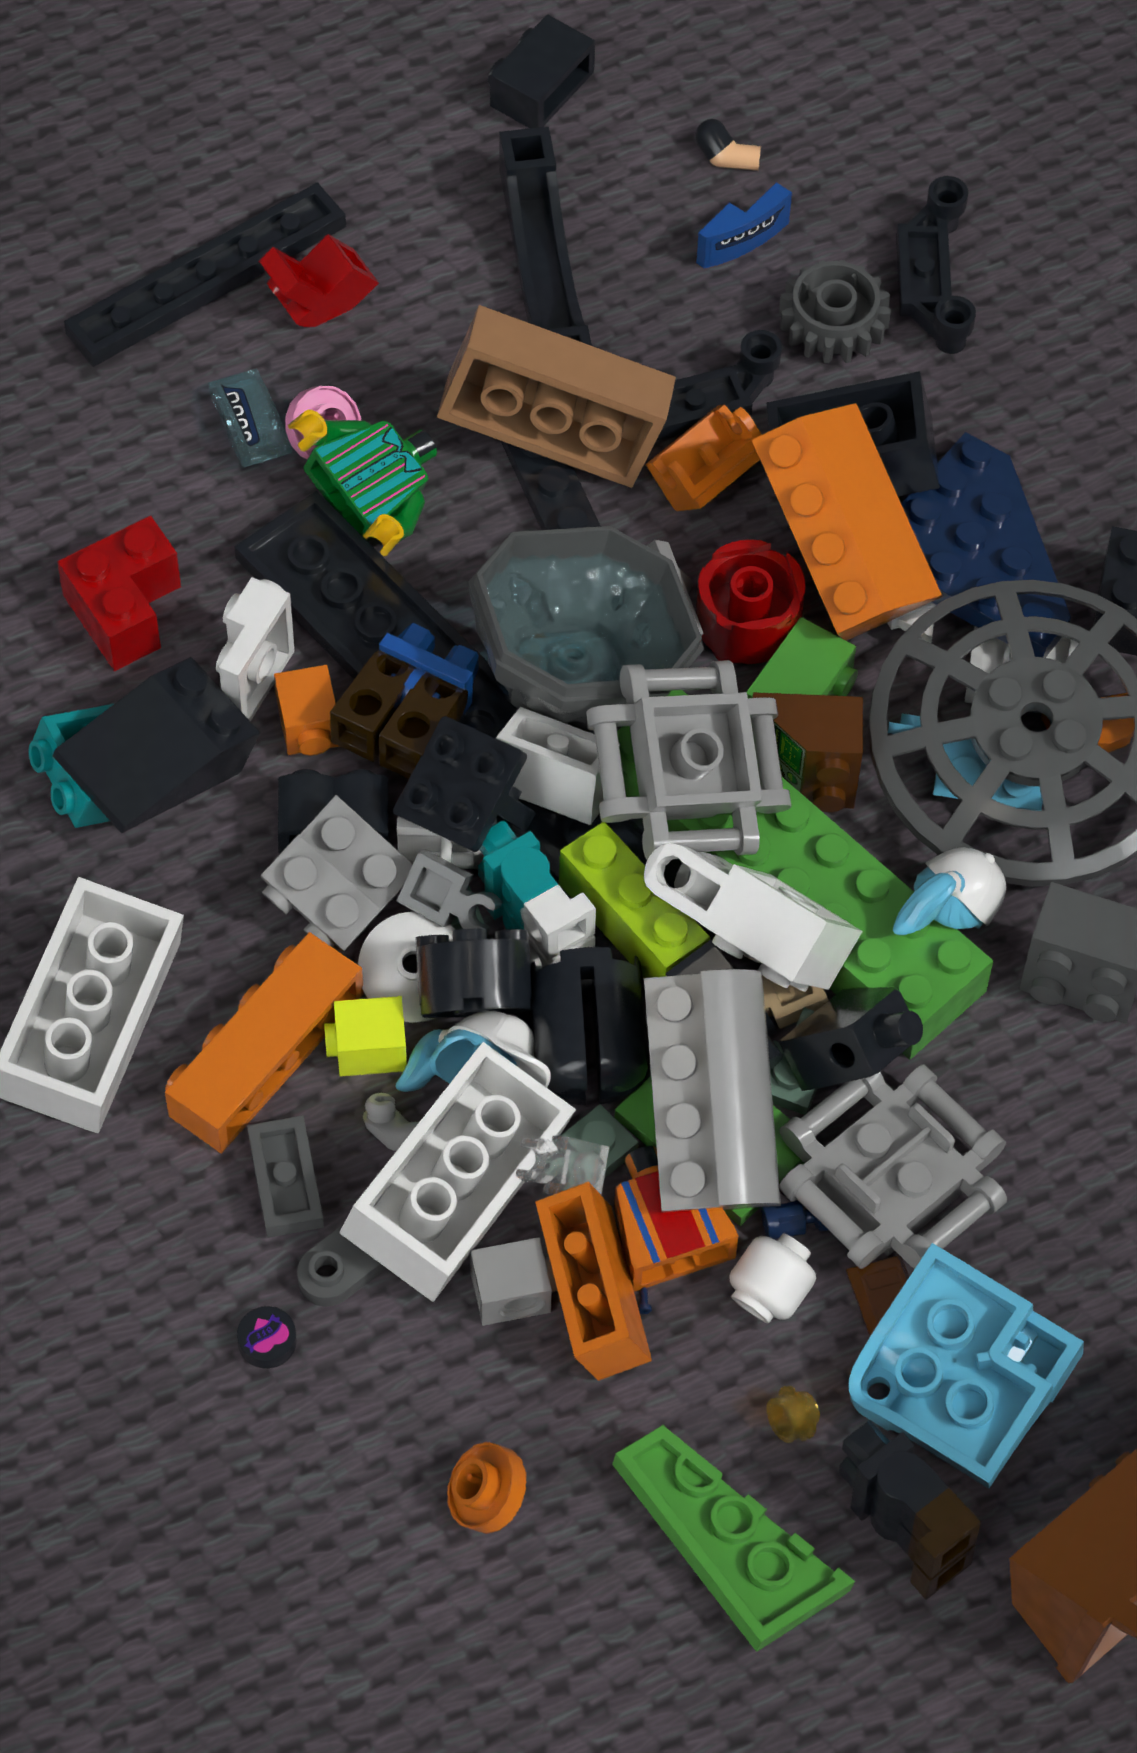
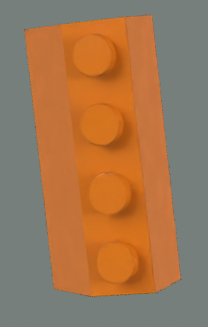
[752,403,943,641]

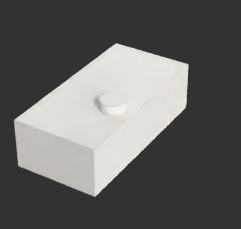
[0,877,184,1133]
[339,1042,576,1302]

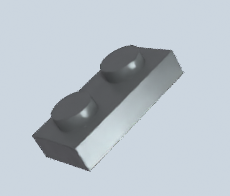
[247,1115,324,1238]

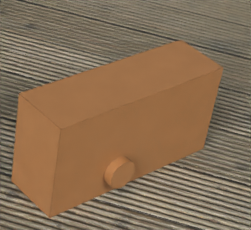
[437,305,676,488]

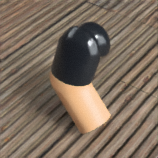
[696,119,761,171]

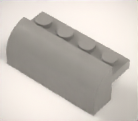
[644,969,781,1212]

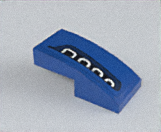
[696,182,792,268]

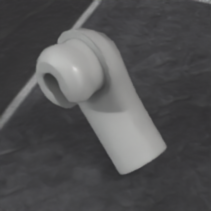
[363,1093,419,1151]

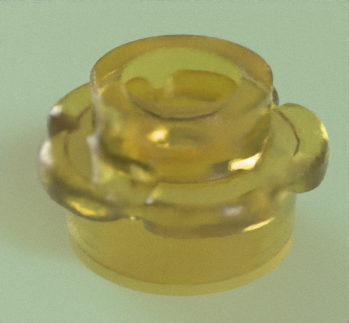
[767,1385,820,1443]

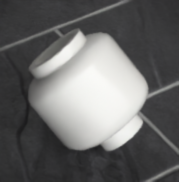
[729,1233,816,1324]

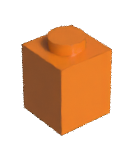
[274,665,339,756]

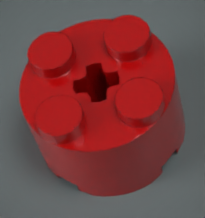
[696,539,806,664]

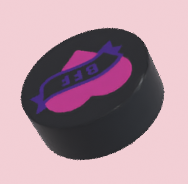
[237,1306,297,1369]

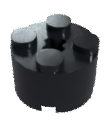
[415,928,532,1018]

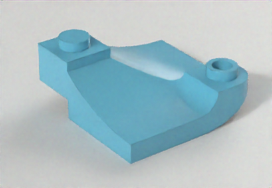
[848,1243,1084,1489]

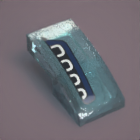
[208,368,292,468]

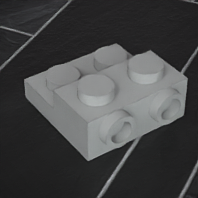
[261,795,413,953]

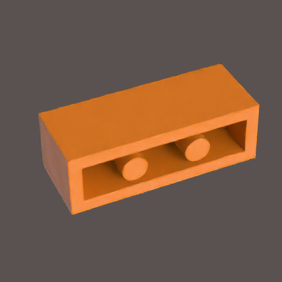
[535,1181,652,1381]

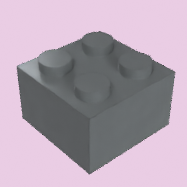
[1019,882,1137,1024]

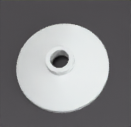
[358,912,455,1023]

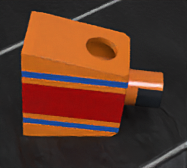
[614,1146,738,1292]

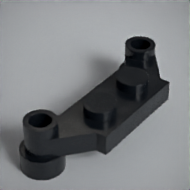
[896,176,976,354]
[656,330,782,441]

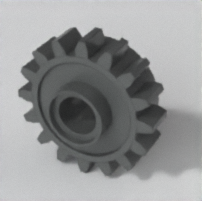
[779,260,891,363]

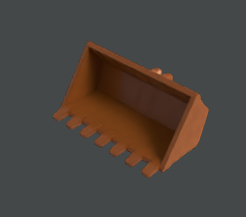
[1009,1449,1137,1683]

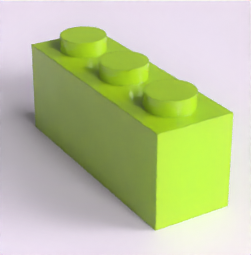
[559,822,710,978]

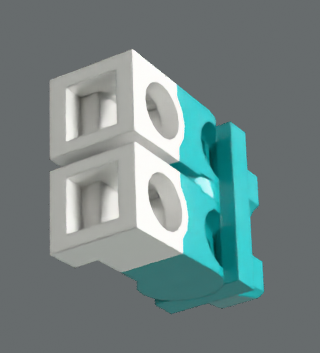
[478,821,596,971]

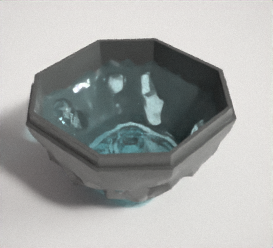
[468,526,704,732]

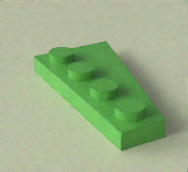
[612,1425,855,1652]

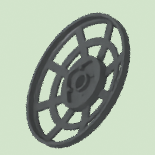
[868,580,1137,887]

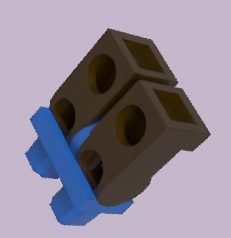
[330,623,479,779]

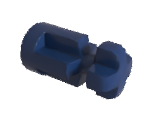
[761,1201,828,1240]

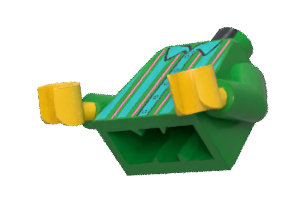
[288,409,437,556]

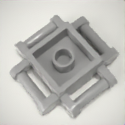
[586,660,792,860]
[779,1064,1007,1269]

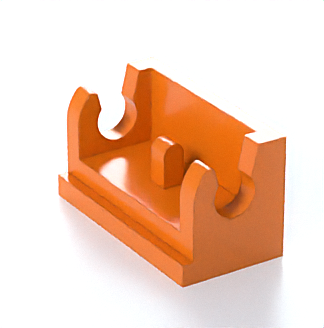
[645,404,762,511]

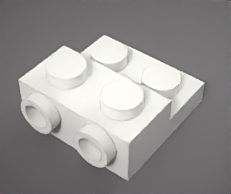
[216,577,294,722]

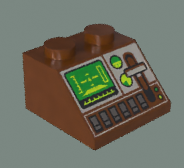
[752,692,863,812]

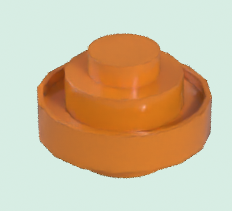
[447,1442,526,1534]

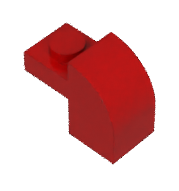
[259,234,379,327]

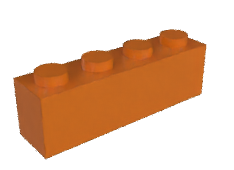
[165,932,364,1154]

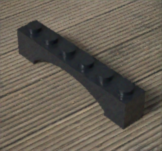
[499,126,592,346]

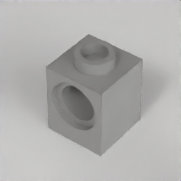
[470,1237,558,1326]

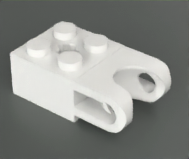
[644,843,863,992]

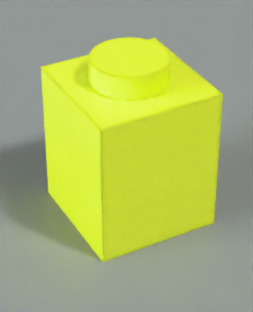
[324,996,407,1076]

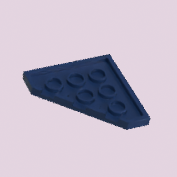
[902,432,1071,658]

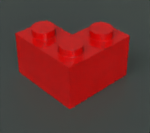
[57,515,181,672]

